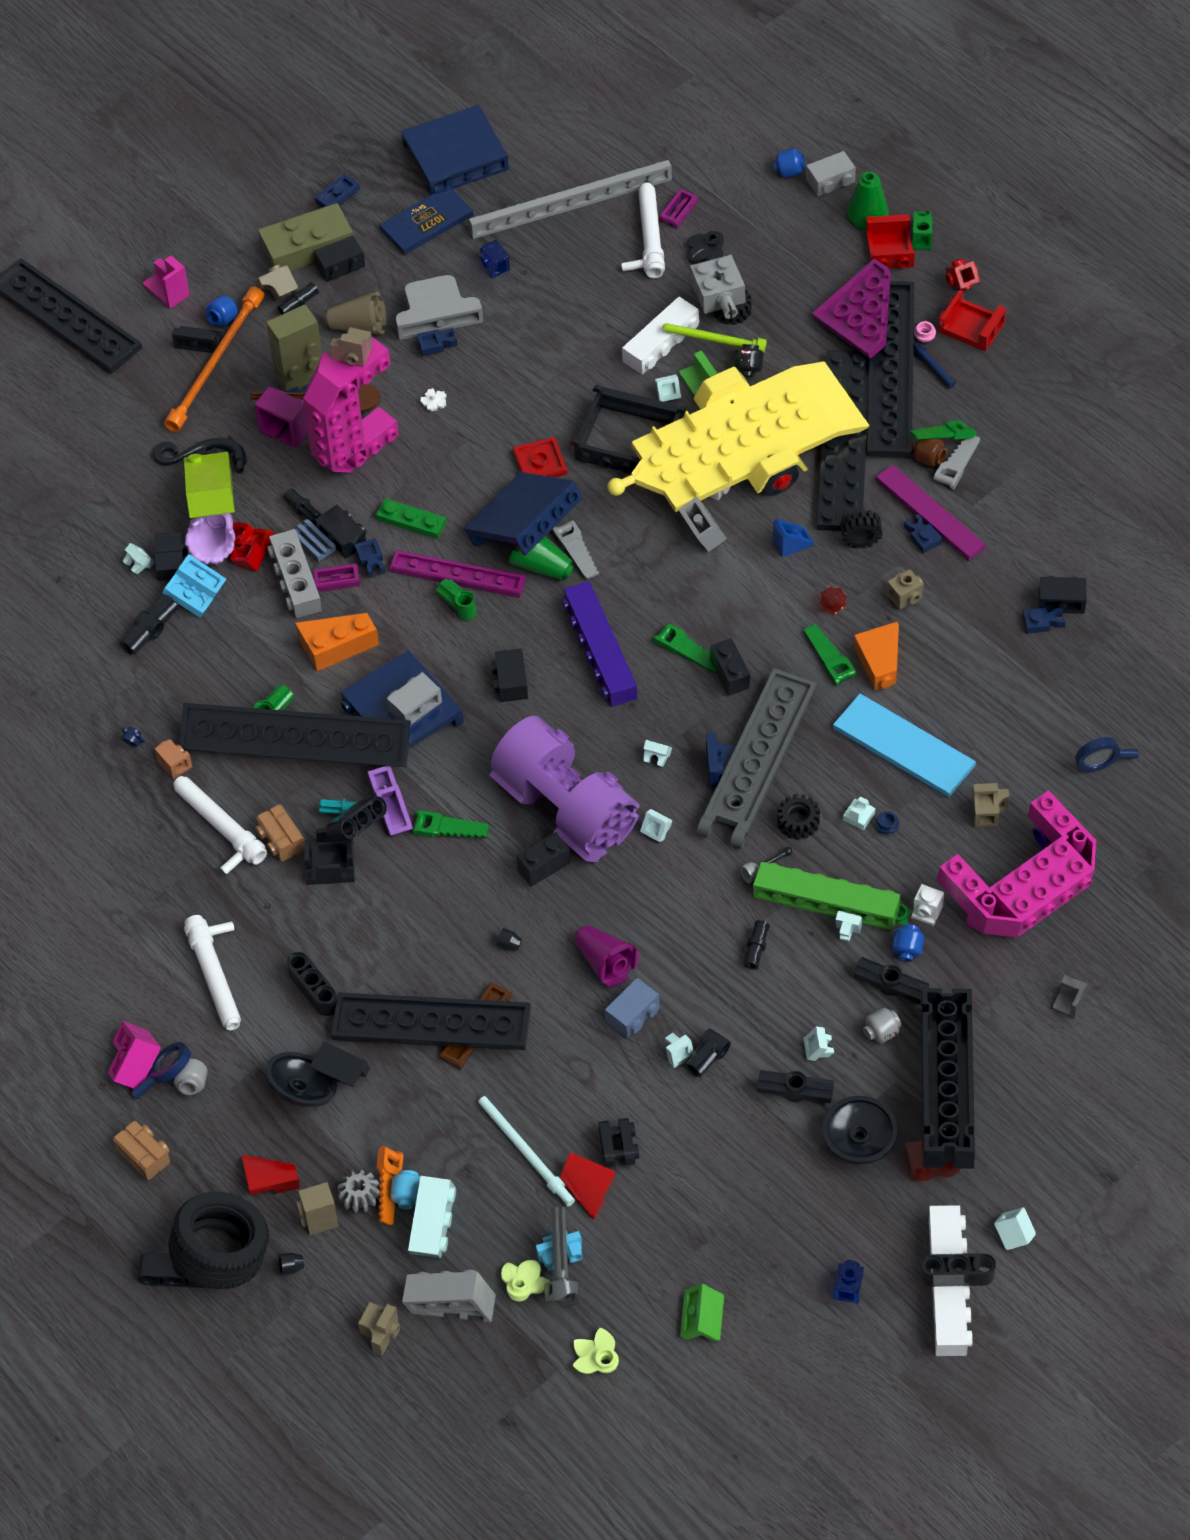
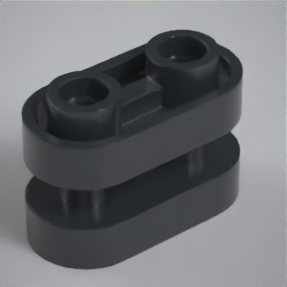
[598,1118,640,1168]

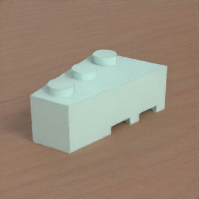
[408,1176,456,1258]

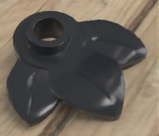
[686,231,724,263]

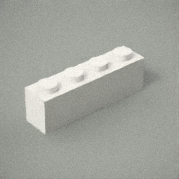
[622,297,699,375]

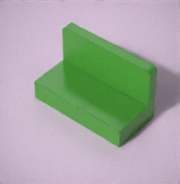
[679,351,718,397]
[680,1284,724,1342]

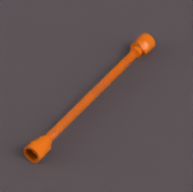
[164,286,265,432]

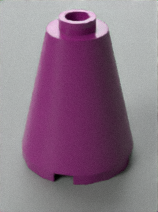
[575,925,639,987]

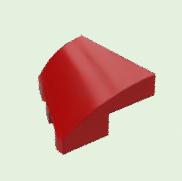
[231,523,275,572]
[560,1152,616,1220]
[242,1155,300,1195]

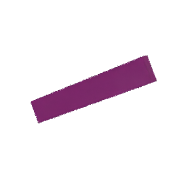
[876,465,986,561]
[389,550,526,598]

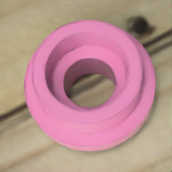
[914,321,936,342]

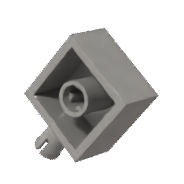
[690,255,746,319]

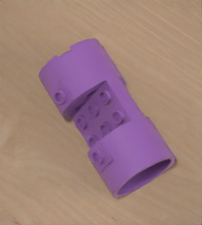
[490,716,640,862]

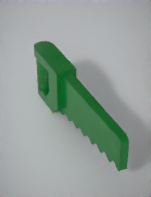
[909,420,976,440]
[652,623,716,673]
[804,624,856,686]
[412,810,489,839]

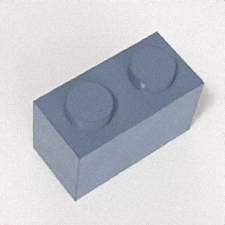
[605,978,660,1038]

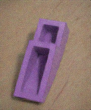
[367,766,413,836]

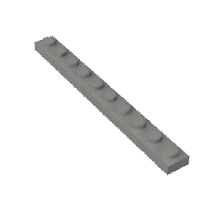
[469,160,672,239]

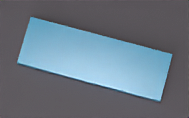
[833,694,976,797]

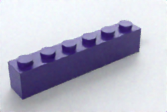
[562,581,637,707]

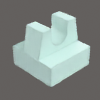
[655,374,681,402]
[123,543,155,574]
[643,740,672,767]
[843,797,875,830]
[640,809,672,842]
[836,911,862,942]
[803,1026,834,1061]
[665,1033,693,1068]

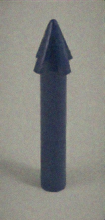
[913,342,956,388]

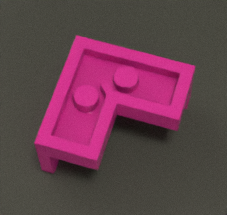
[143,256,190,309]
[108,1021,161,1089]

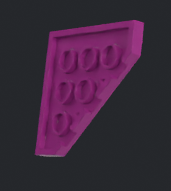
[812,258,891,359]

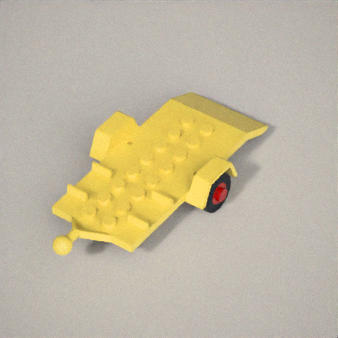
[607,362,869,512]

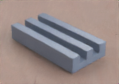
[292,519,336,562]

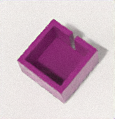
[255,387,308,448]

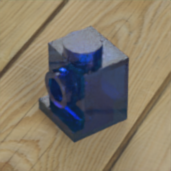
[480,240,510,278]
[833,1260,864,1303]

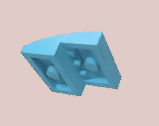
[162,554,226,618]

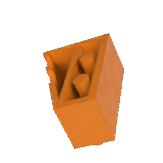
[295,613,379,671]

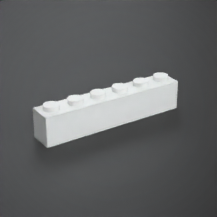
[928,1206,972,1356]

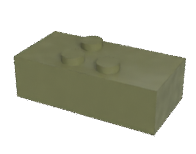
[258,203,353,271]
[266,304,322,392]

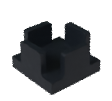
[304,828,355,885]

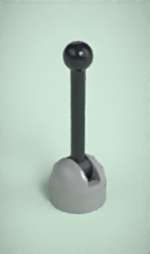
[740,847,793,883]

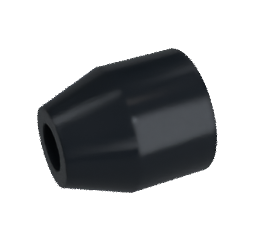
[496,928,522,951]
[279,1253,304,1274]

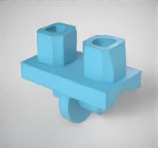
[536,1227,582,1271]

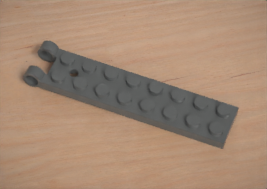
[697,668,817,849]

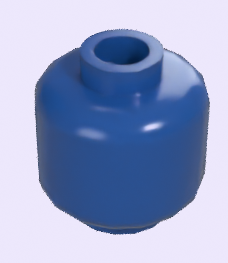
[773,148,806,178]
[206,295,238,327]
[891,924,925,962]

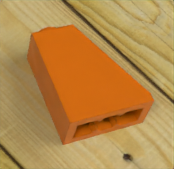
[854,622,899,690]

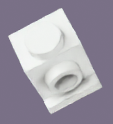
[911,884,944,926]

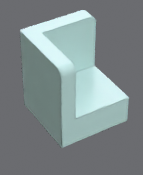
[994,1207,1036,1250]

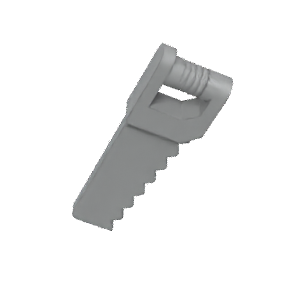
[933,436,980,489]
[551,520,599,579]

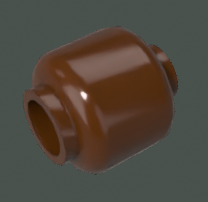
[912,438,947,467]

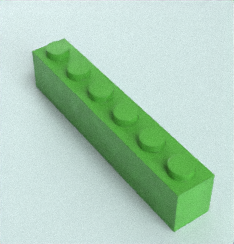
[753,862,901,931]

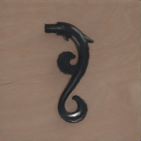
[153,435,247,473]

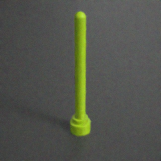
[662,323,767,352]

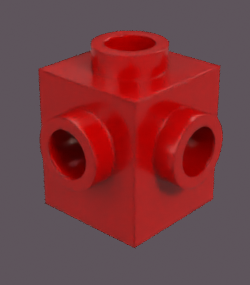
[945,258,980,291]

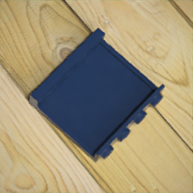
[401,105,509,195]
[464,472,583,556]
[340,650,464,749]

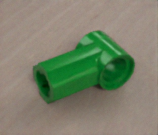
[436,579,477,621]
[253,684,295,710]

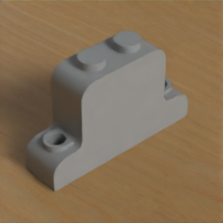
[396,275,483,340]

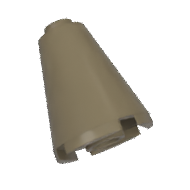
[324,291,386,335]

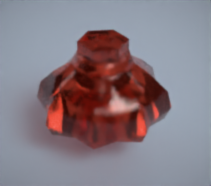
[819,586,847,614]

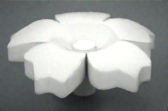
[420,389,446,411]

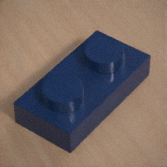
[315,173,360,208]

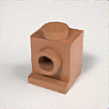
[155,739,192,779]

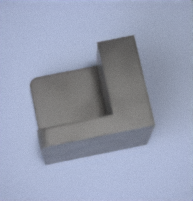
[1053,975,1087,1019]

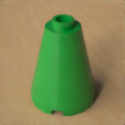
[846,172,889,230]
[509,536,574,581]

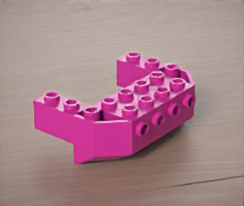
[303,337,399,473]
[937,790,1096,938]

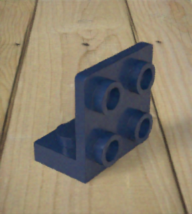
[706,732,737,787]

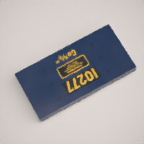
[380,185,474,255]

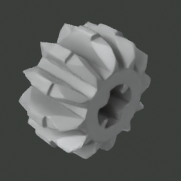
[338,1169,380,1213]

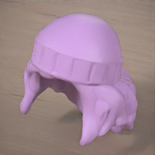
[185,513,235,565]

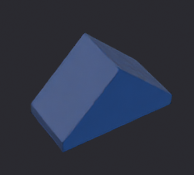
[773,519,814,557]

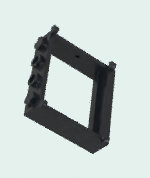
[570,385,686,473]

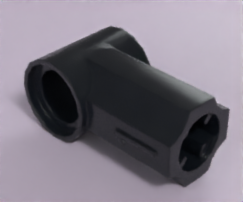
[684,1028,731,1077]

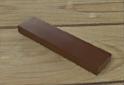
[439,982,512,1070]

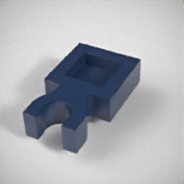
[417,328,458,356]
[904,514,942,553]
[354,538,385,578]
[1023,607,1066,634]

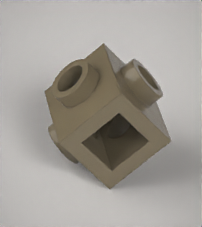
[887,569,924,610]

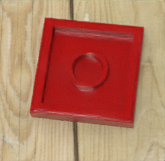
[513,437,568,478]

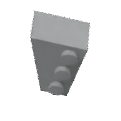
[402,1270,496,1322]

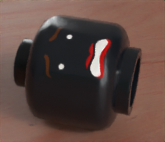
[734,344,764,376]

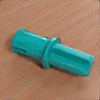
[319,799,357,815]

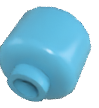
[391,1170,420,1209]

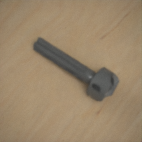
[544,1207,579,1306]

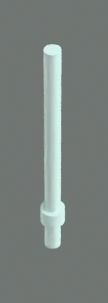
[478,1096,575,1206]

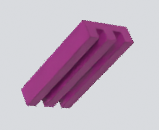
[659,189,698,229]
[312,563,360,592]

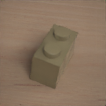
[296,1182,339,1235]

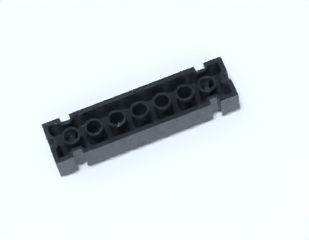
[922,988,975,1169]

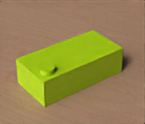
[184,452,235,518]

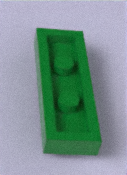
[376,498,447,539]

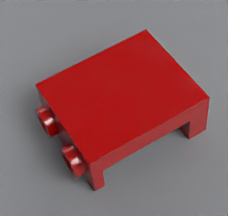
[866,214,915,269]
[938,290,1007,352]

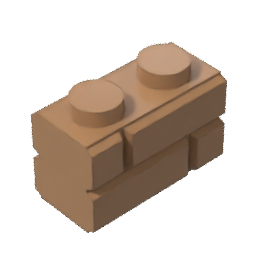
[255,804,304,862]
[113,1121,170,1180]

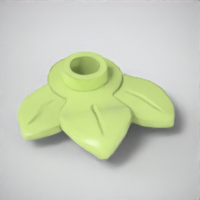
[501,1260,550,1301]
[573,1328,619,1374]

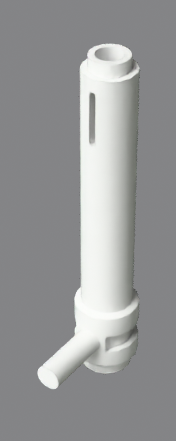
[622,183,665,278]
[173,776,267,875]
[184,915,241,1030]

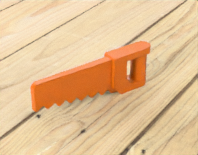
[377,1146,403,1226]

